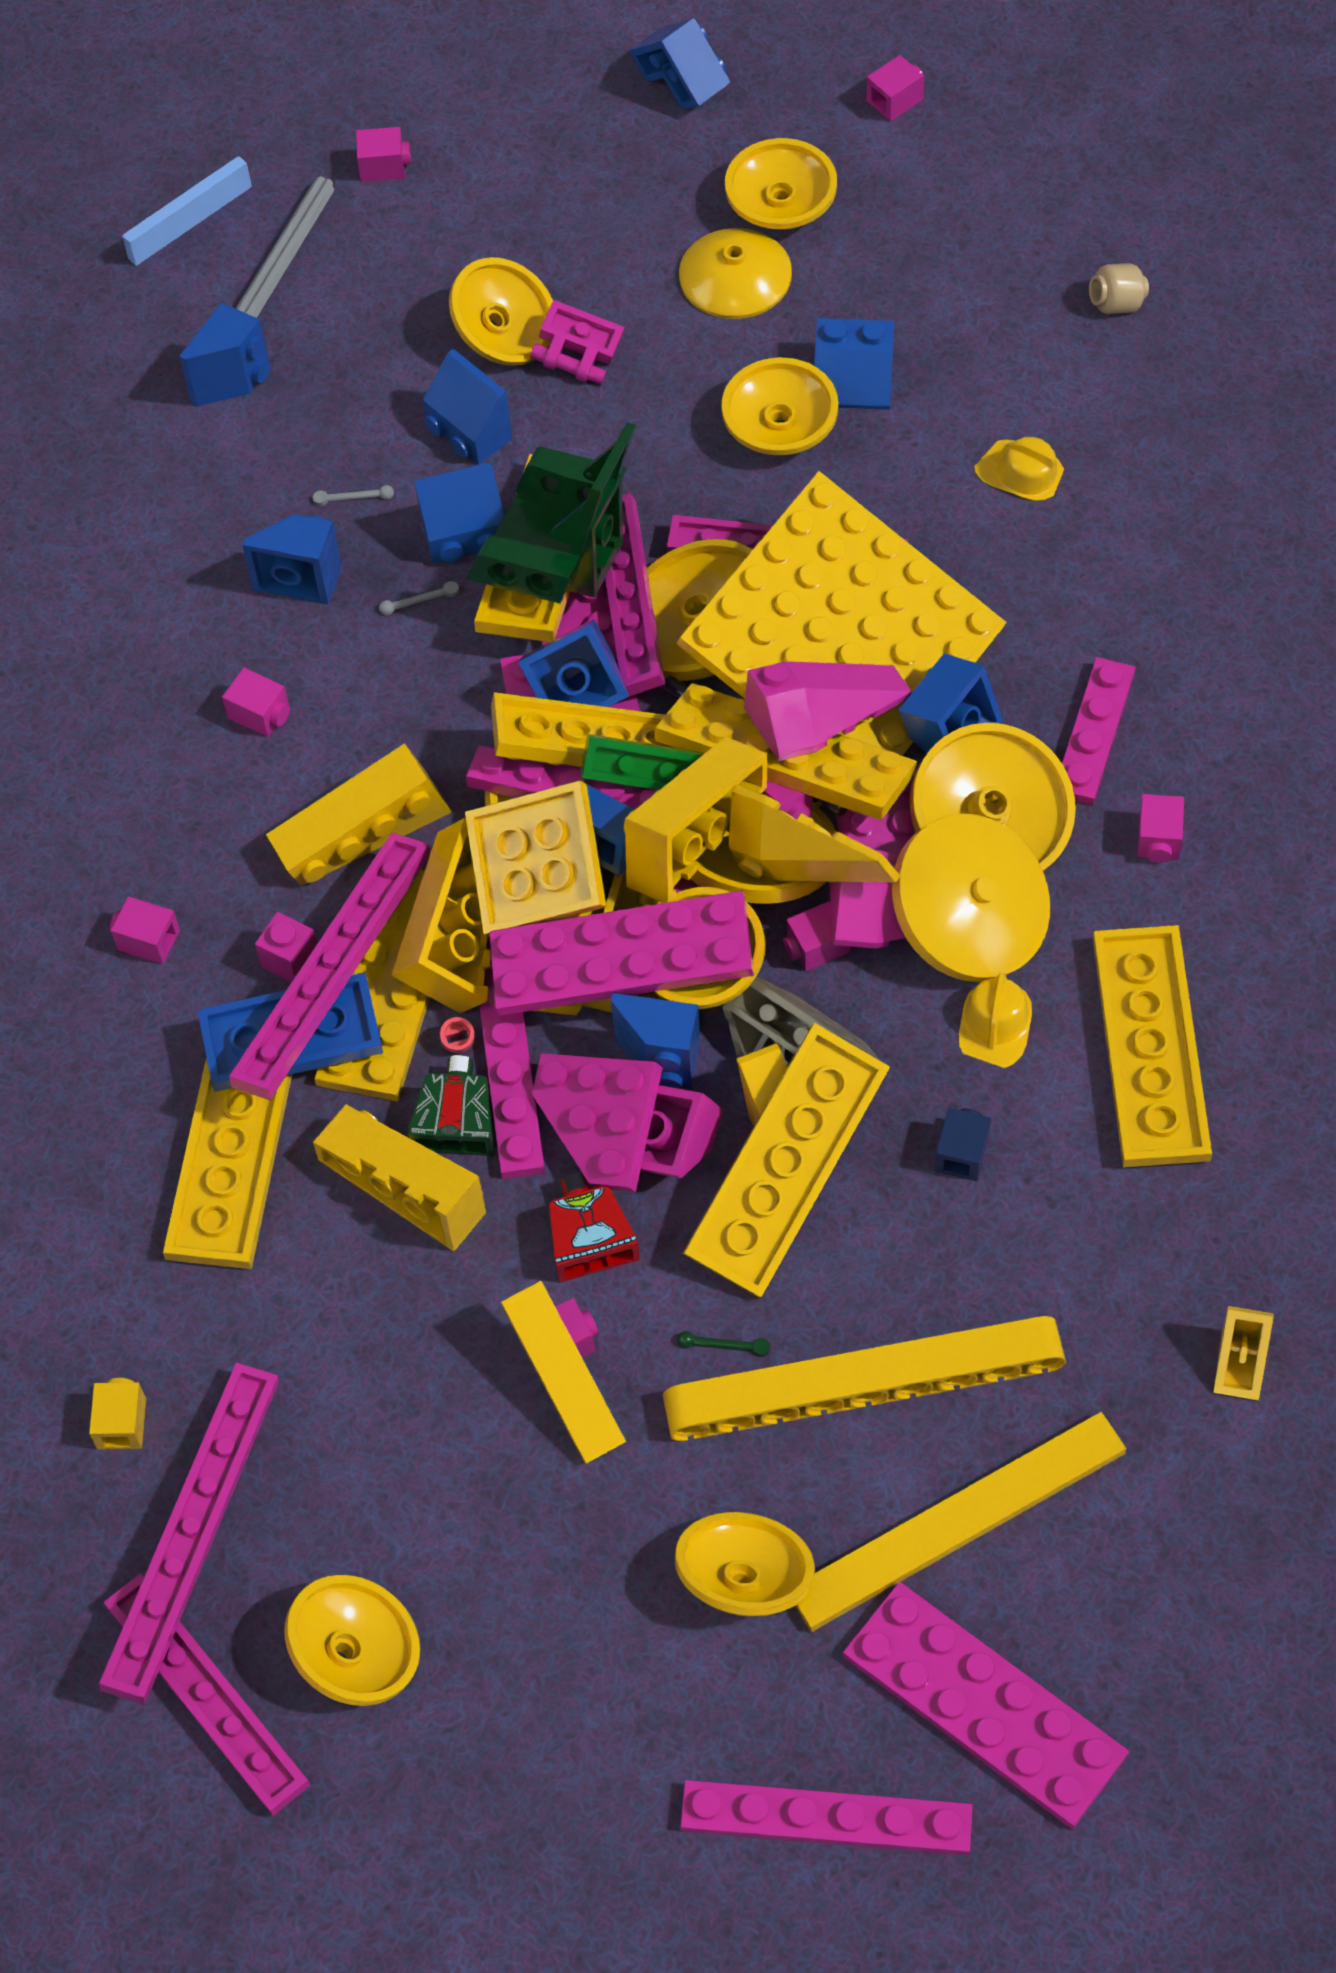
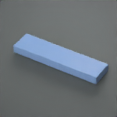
[122,156,252,266]

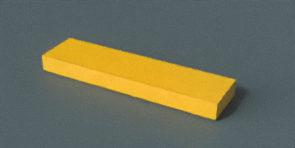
[500,1281,626,1464]

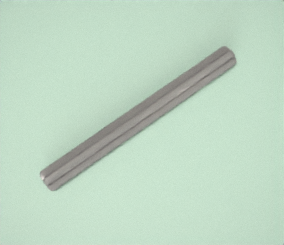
[236,176,334,318]

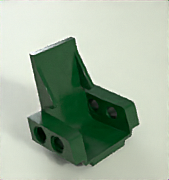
[466,422,636,604]

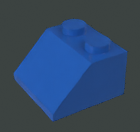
[179,303,271,406]
[814,318,894,410]
[423,349,512,465]
[414,462,504,564]
[242,514,342,604]
[518,619,629,707]
[898,653,1003,753]
[611,993,701,1089]

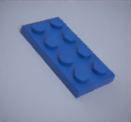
[197,972,383,1092]

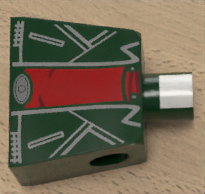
[408,1055,494,1156]

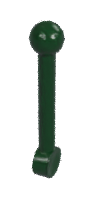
[677,1331,770,1357]

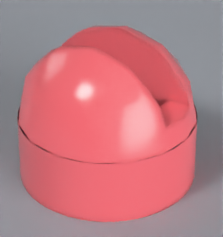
[440,1017,474,1053]

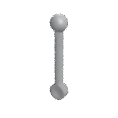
[313,485,394,506]
[379,581,459,616]

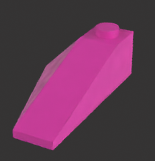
[744,661,911,761]
[829,850,906,949]
[641,1085,724,1179]

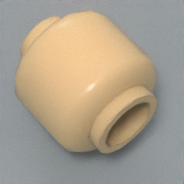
[1089,263,1149,315]

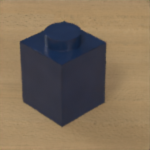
[935,1108,991,1181]

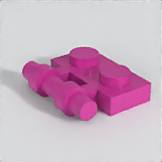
[530,300,625,385]

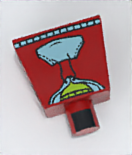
[549,1173,640,1283]

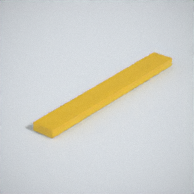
[795,1412,1127,1632]

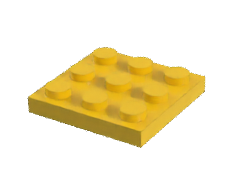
[465,781,606,936]

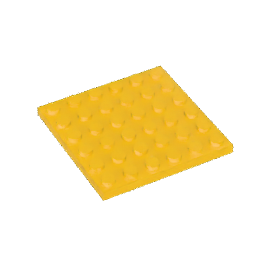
[676,471,1007,756]

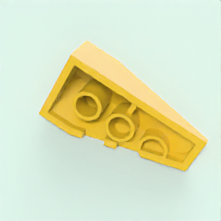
[729,784,900,883]

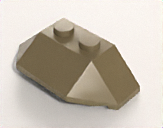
[723,976,882,1067]

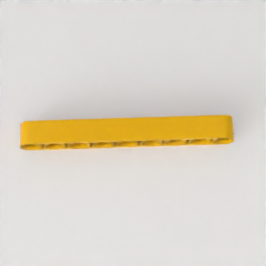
[662,1316,1066,1441]

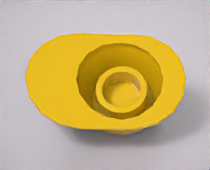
[974,437,1064,501]
[959,973,1032,1068]

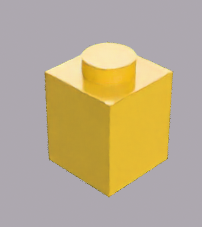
[89,1378,146,1449]

